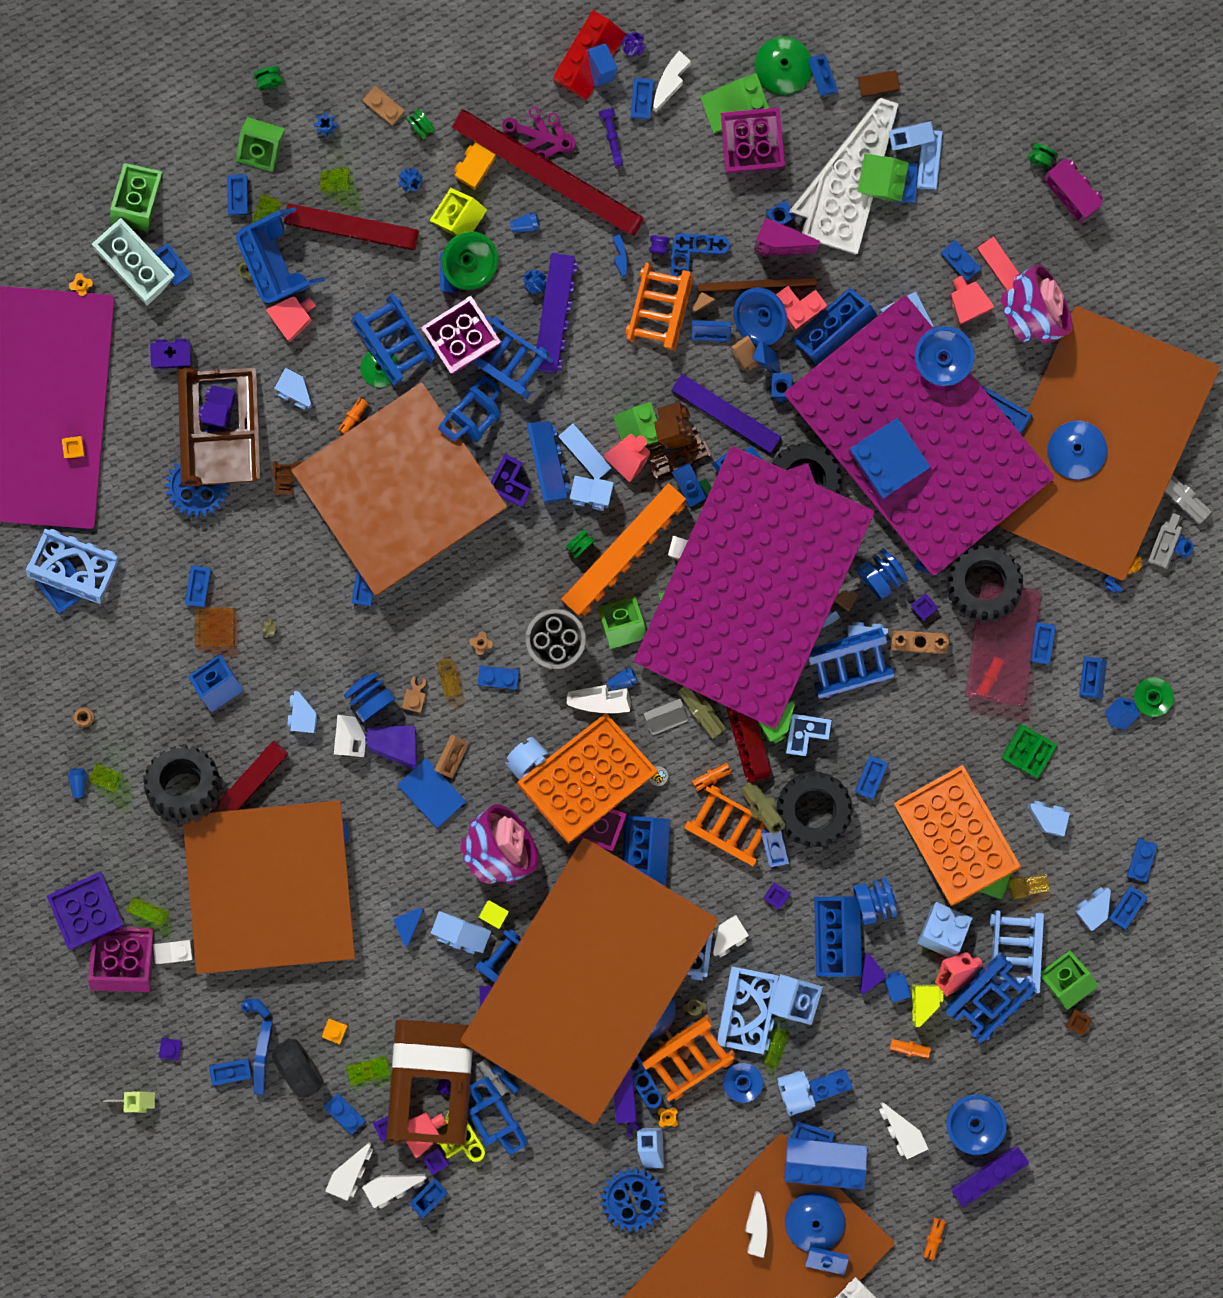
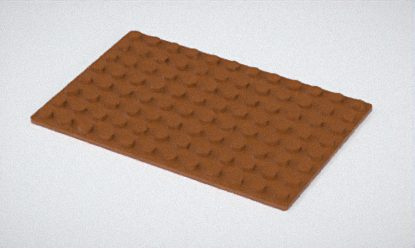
[996,306,1220,581]
[461,838,718,1124]
[623,1133,894,1298]

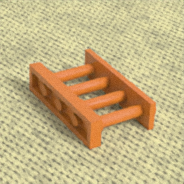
[625,263,694,351]
[684,785,767,866]
[642,1015,735,1101]

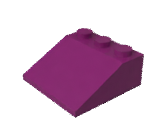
[721,107,785,174]
[754,218,820,257]
[421,296,502,375]
[88,927,153,992]

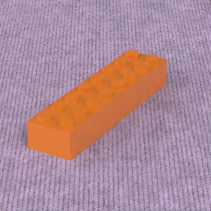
[561,483,686,617]

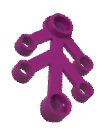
[502,106,576,158]

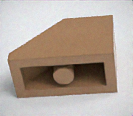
[730,335,759,370]

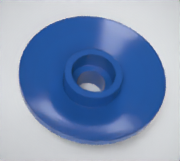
[723,1063,763,1103]

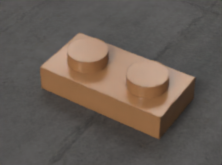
[362,86,405,126]
[434,734,469,778]

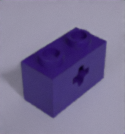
[150,339,192,369]

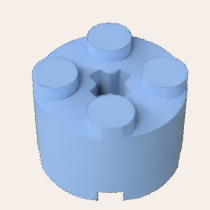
[505,737,550,780]
[777,1071,815,1116]

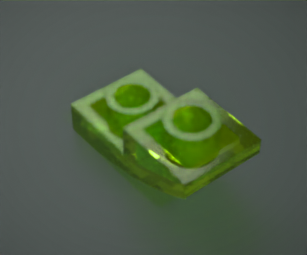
[345,1056,390,1086]

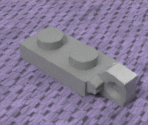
[1148,513,1182,569]

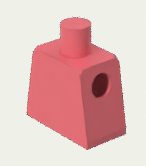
[949,276,994,326]
[266,296,316,343]
[603,434,650,482]
[935,952,983,997]
[406,1112,447,1158]

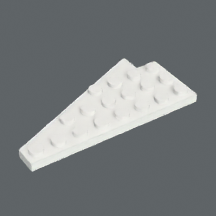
[789,98,898,254]

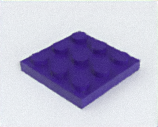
[47,871,124,951]

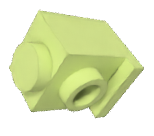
[124,1092,155,1113]

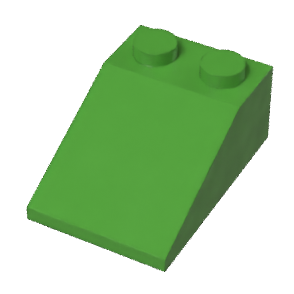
[700,73,769,134]
[110,163,162,232]

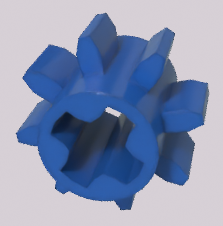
[313,112,338,138]
[398,167,423,193]
[523,269,547,295]

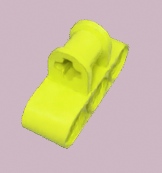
[440,1112,485,1162]

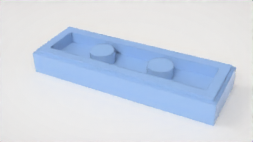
[917,130,943,190]
[558,424,612,479]

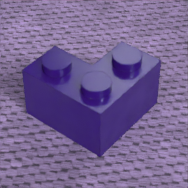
[198,385,236,430]
[491,454,532,509]

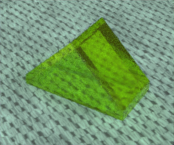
[320,167,351,192]
[89,763,124,792]

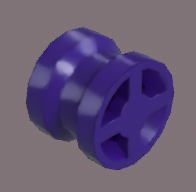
[649,235,670,255]

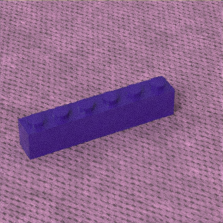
[535,253,578,375]

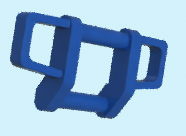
[438,376,501,443]
[468,1076,528,1154]

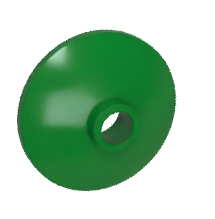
[360,351,399,388]
[1134,677,1174,717]

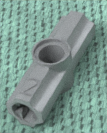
[1165,475,1211,524]

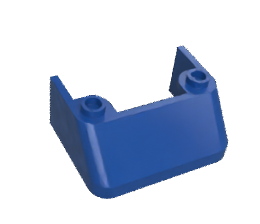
[236,208,325,303]

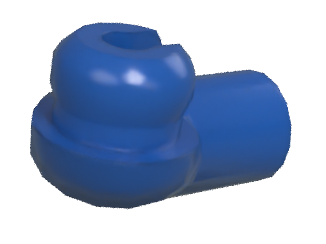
[241,999,271,1019]

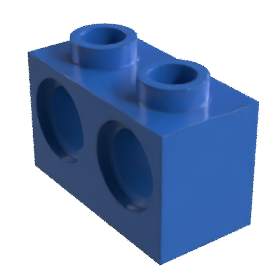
[808,1068,853,1102]

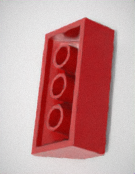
[553,10,626,101]

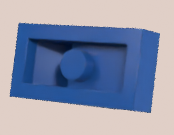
[409,1178,448,1219]

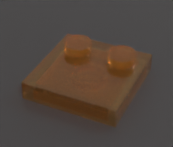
[195,607,236,647]

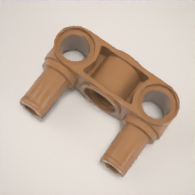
[891,630,949,654]

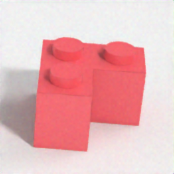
[776,286,827,332]

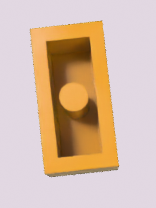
[454,142,496,191]

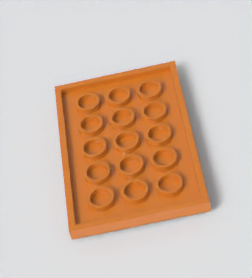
[516,713,658,844]
[894,765,1021,906]

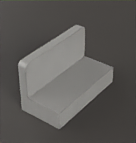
[643,699,688,735]

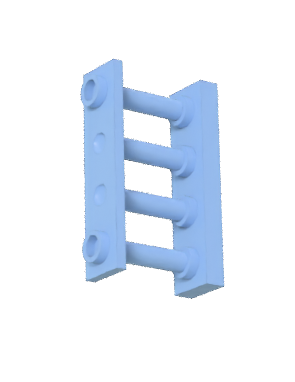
[987,910,1044,993]

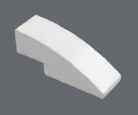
[653,51,691,112]
[567,685,631,713]
[745,1191,767,1257]

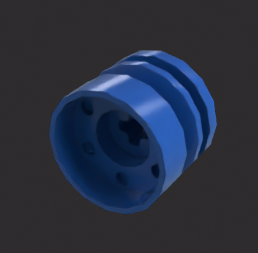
[856,548,908,601]
[343,671,396,723]
[853,877,897,926]

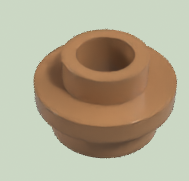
[74,708,94,727]

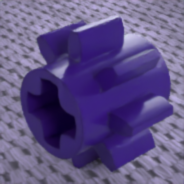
[621,32,647,57]

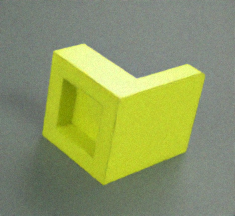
[479,901,509,929]

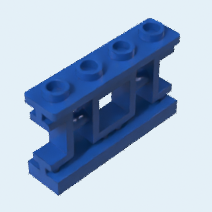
[945,952,1035,1043]

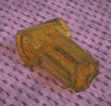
[437,658,461,697]
[1008,874,1050,900]

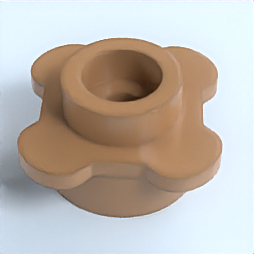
[469,632,493,655]

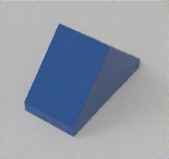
[587,44,618,87]
[393,908,424,946]

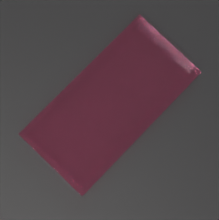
[964,581,1041,707]

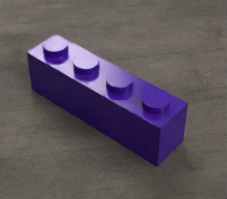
[950,1145,1030,1207]

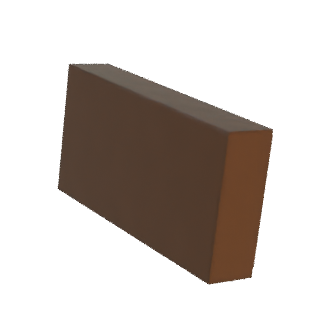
[857,70,900,97]

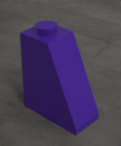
[364,726,417,769]

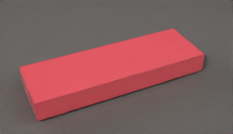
[977,237,1019,291]

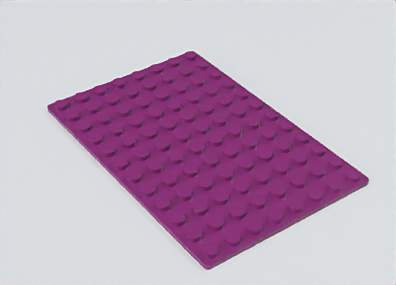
[0,286,115,529]
[785,295,1054,575]
[634,446,874,728]

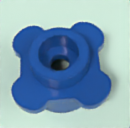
[1174,536,1194,558]

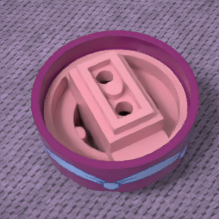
[1000,264,1073,344]
[460,804,538,884]

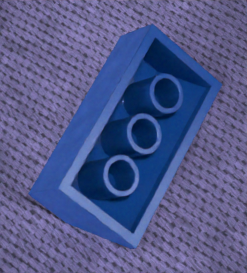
[791,288,878,366]
[527,421,570,504]
[623,816,670,887]
[814,896,862,977]
[784,1138,867,1190]

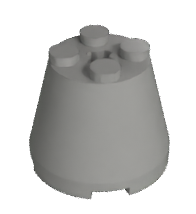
[526,609,586,669]

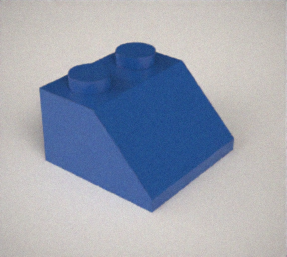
[188,654,244,712]

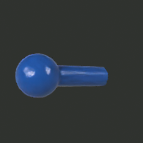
[491,1062,520,1094]

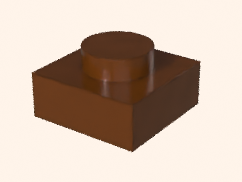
[1065,1009,1092,1036]

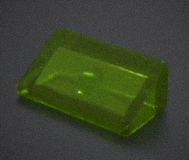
[251,194,281,224]
[126,897,170,926]
[764,1028,790,1069]

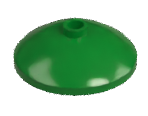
[754,37,812,95]
[441,231,498,290]

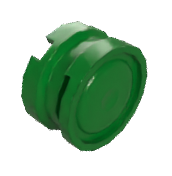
[253,66,284,91]
[406,109,435,140]
[1027,143,1058,170]
[565,529,595,559]

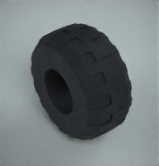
[272,1039,323,1098]

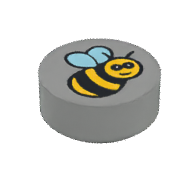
[649,766,668,786]

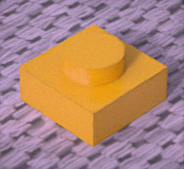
[62,436,85,459]
[322,1018,348,1044]

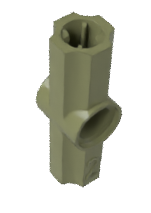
[677,686,726,739]
[741,782,785,834]

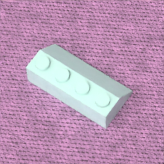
[92,218,175,305]

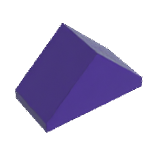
[860,953,887,994]

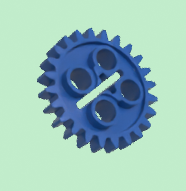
[165,463,229,518]
[601,1167,665,1232]

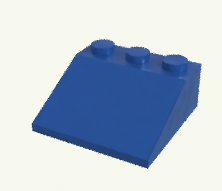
[848,418,930,500]

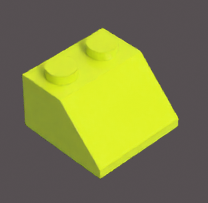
[429,188,487,237]
[912,985,943,1027]

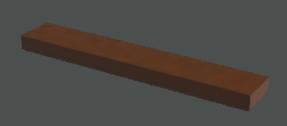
[698,277,817,294]

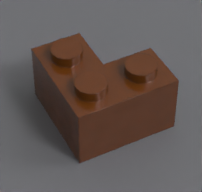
[654,402,693,450]

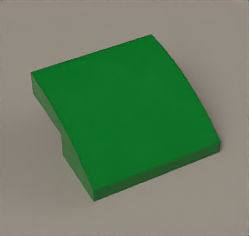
[1001,724,1057,779]

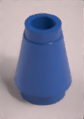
[510,212,540,233]
[607,668,638,691]
[67,768,87,798]

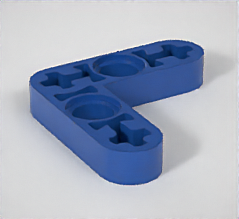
[670,233,730,291]
[254,1020,273,1095]

